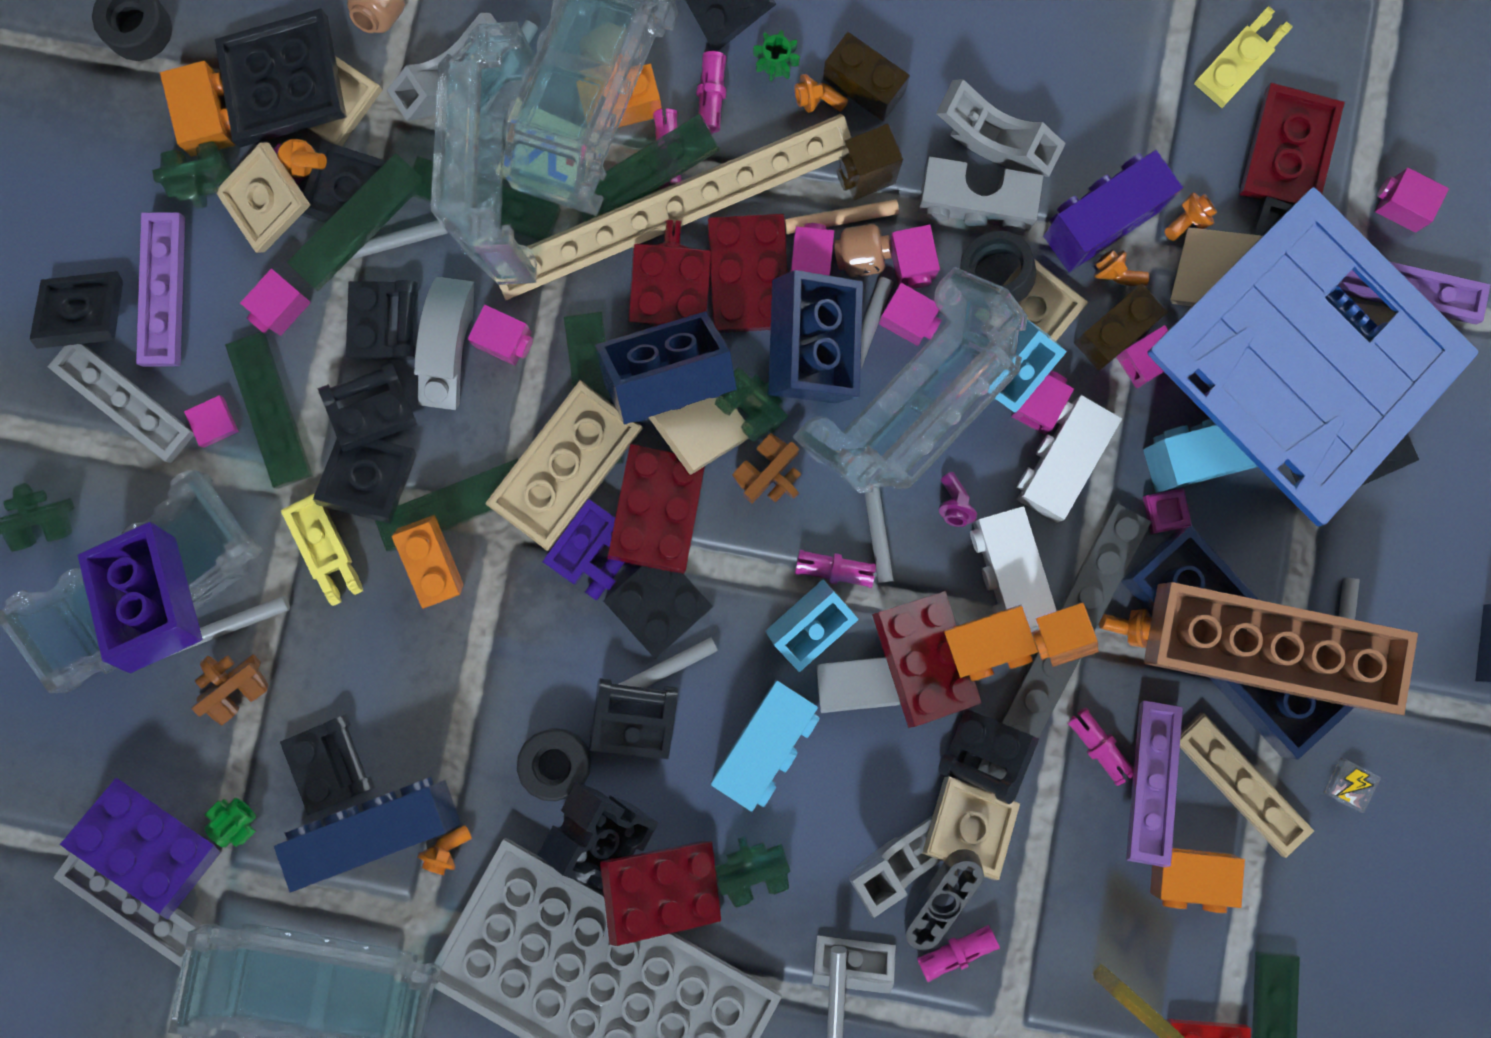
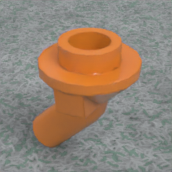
[794,74,848,113]
[277,139,327,178]
[1164,192,1217,241]
[1093,249,1149,287]
[1099,609,1152,648]
[417,825,472,875]

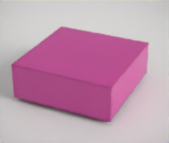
[184,395,239,448]
[1143,488,1192,534]

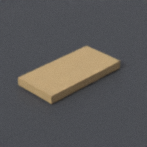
[485,380,643,551]

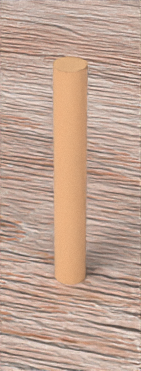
[784,199,899,234]

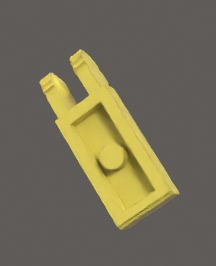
[1194,6,1293,108]
[281,493,363,606]

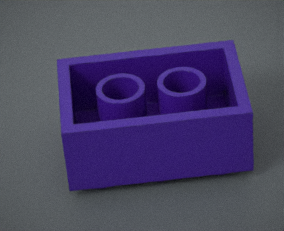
[1043,150,1183,273]
[77,522,203,674]
[59,777,220,920]

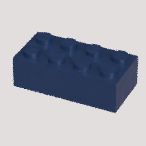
[274,777,461,893]

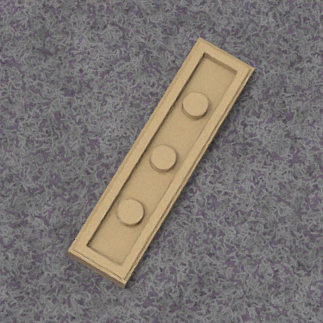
[1180,713,1314,858]

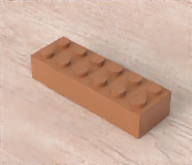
[1143,582,1418,715]

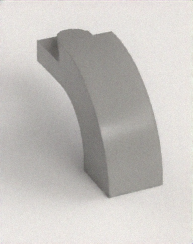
[387,13,511,121]
[936,79,1066,177]
[414,277,474,410]
[849,816,941,918]

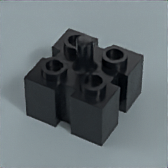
[538,782,658,889]

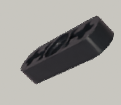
[904,849,984,950]

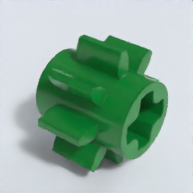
[753,30,800,82]
[204,798,256,848]

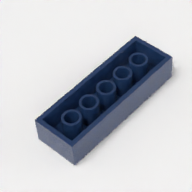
[1121,526,1355,760]

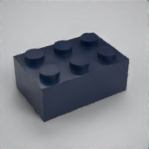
[768,270,863,404]
[595,311,737,425]

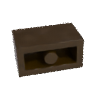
[823,31,910,122]
[837,124,903,200]
[1074,283,1168,371]

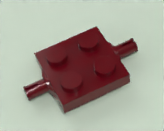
[628,220,711,327]

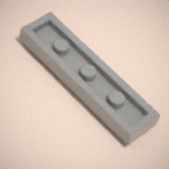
[47,344,194,463]
[54,853,211,969]

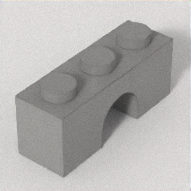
[918,156,1044,233]

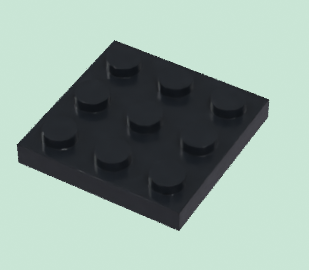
[215,8,347,148]

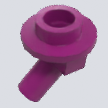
[939,472,977,527]

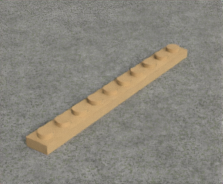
[489,114,851,300]

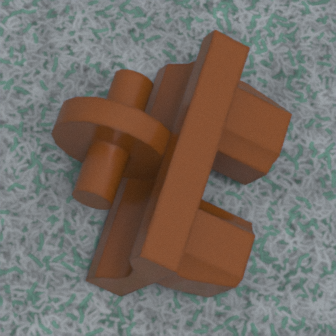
[732,433,801,504]
[191,654,269,725]

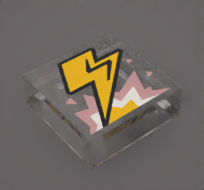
[1323,758,1381,813]

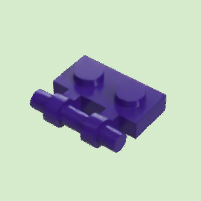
[542,499,625,601]

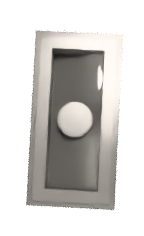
[816,657,900,713]
[812,935,896,993]

